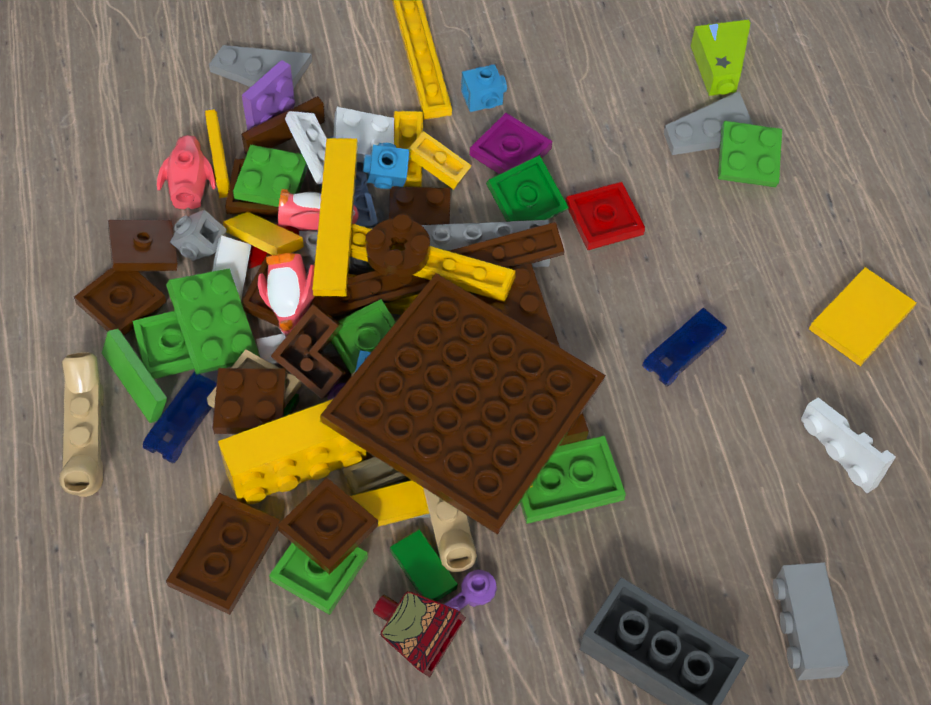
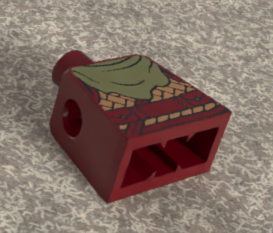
[373,591,466,678]

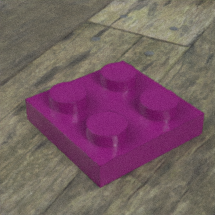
[469,113,553,174]

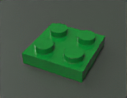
[486,155,569,222]

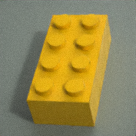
[218,399,367,504]

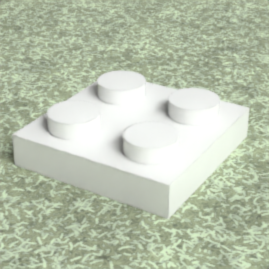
[333,107,394,163]

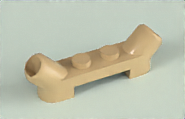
[59,352,104,497]
[423,488,477,572]

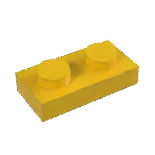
[409,131,472,190]

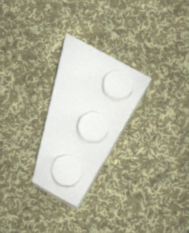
[801,398,896,493]

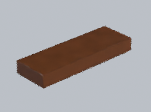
[241,96,325,155]

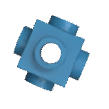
[461,64,507,112]
[363,143,409,189]

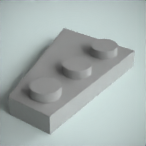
[209,45,312,89]
[664,91,753,155]

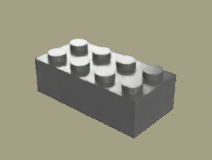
[579,577,749,705]

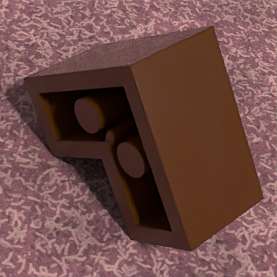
[271,304,348,399]

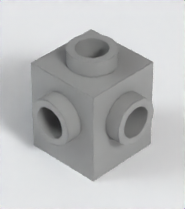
[170,210,227,261]

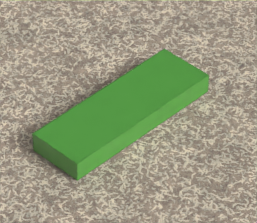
[102,329,167,423]

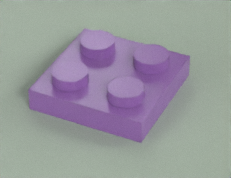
[242,60,295,130]

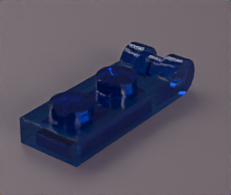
[642,308,727,387]
[143,371,217,463]

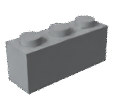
[773,562,849,681]

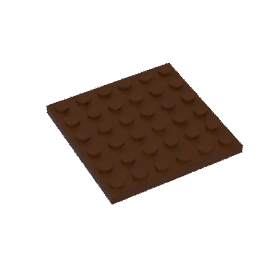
[320,273,606,535]

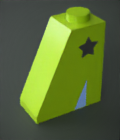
[691,19,751,96]

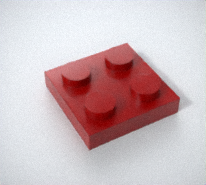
[565,182,645,251]

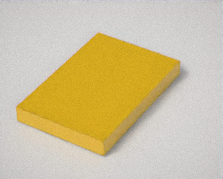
[809,267,917,367]

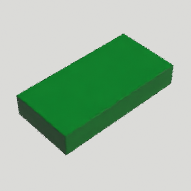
[390,529,458,602]

